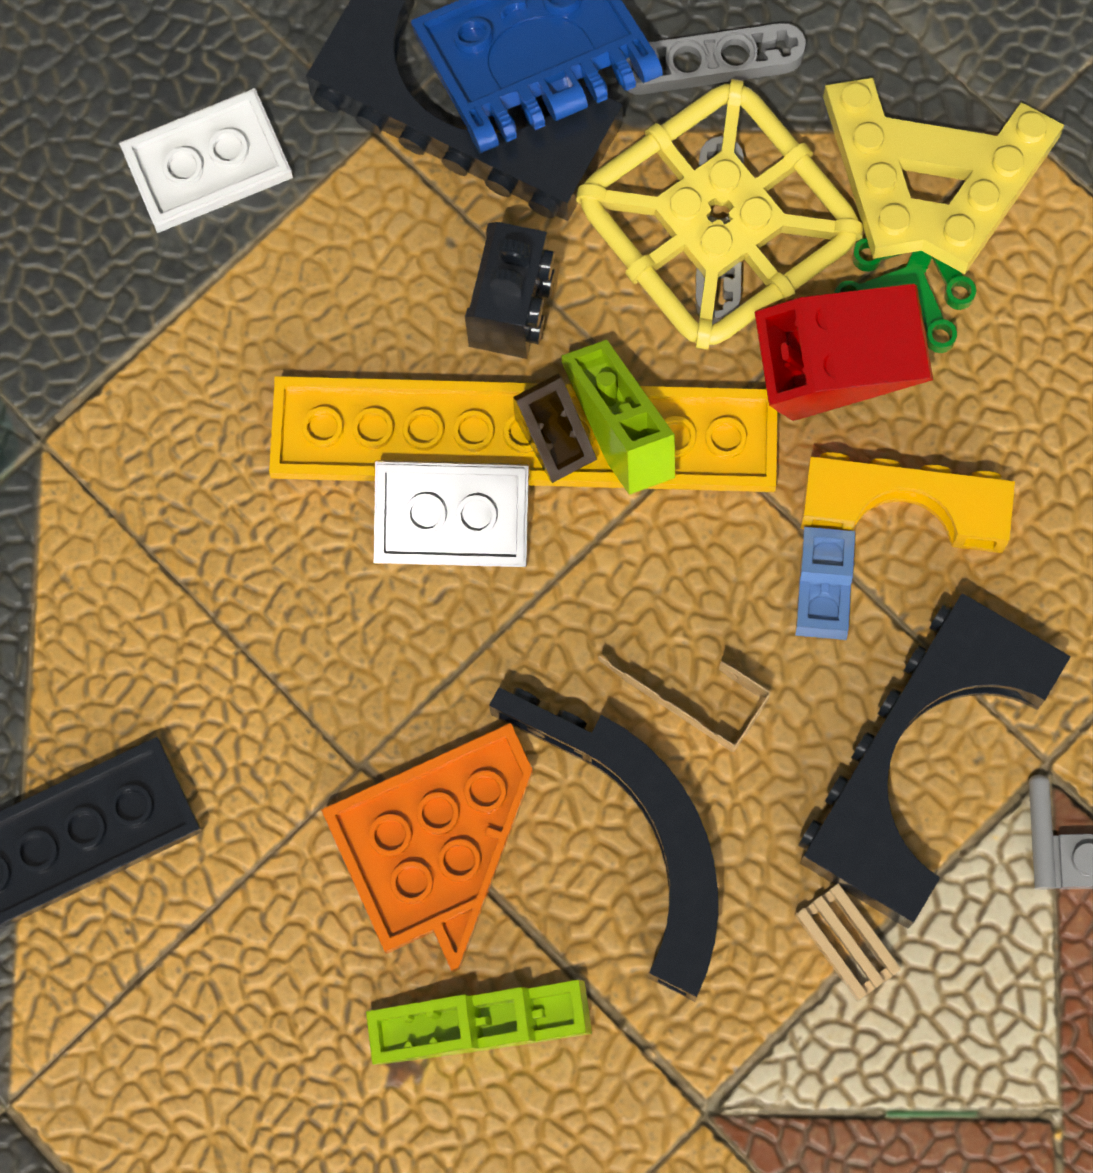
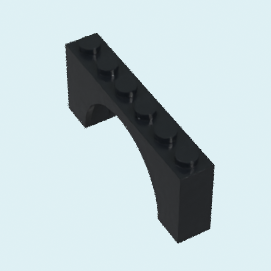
[306,0,623,221]
[798,593,1071,929]

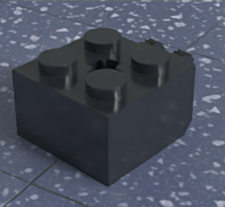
[465,222,556,359]

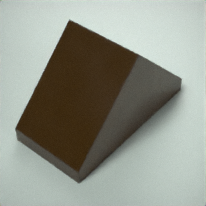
[513,373,597,483]

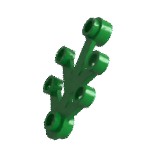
[834,238,976,353]

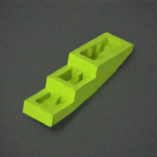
[366,980,592,1065]

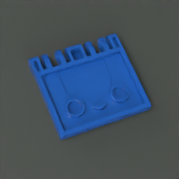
[410,0,663,154]

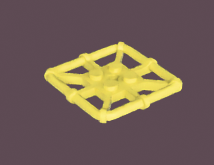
[576,79,863,350]

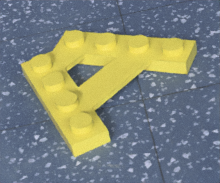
[823,78,1064,274]

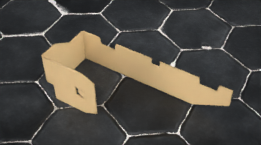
[598,655,770,752]

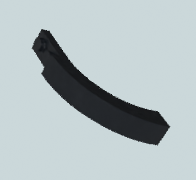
[489,687,718,1002]

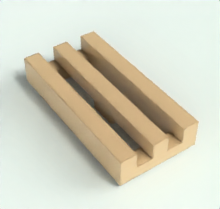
[795,883,902,1002]

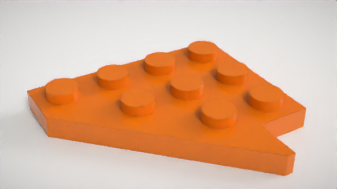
[321,723,533,973]

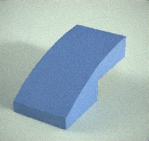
[795,527,855,640]

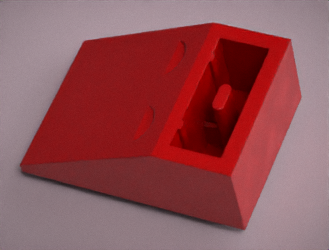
[754,284,934,421]

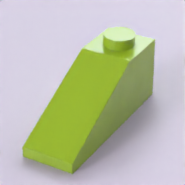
[561,340,675,495]

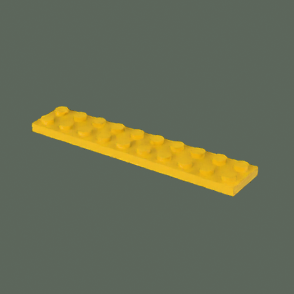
[269,376,777,492]

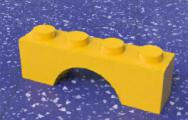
[800,452,1015,553]

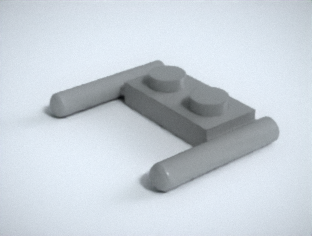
[1029,774,1093,890]

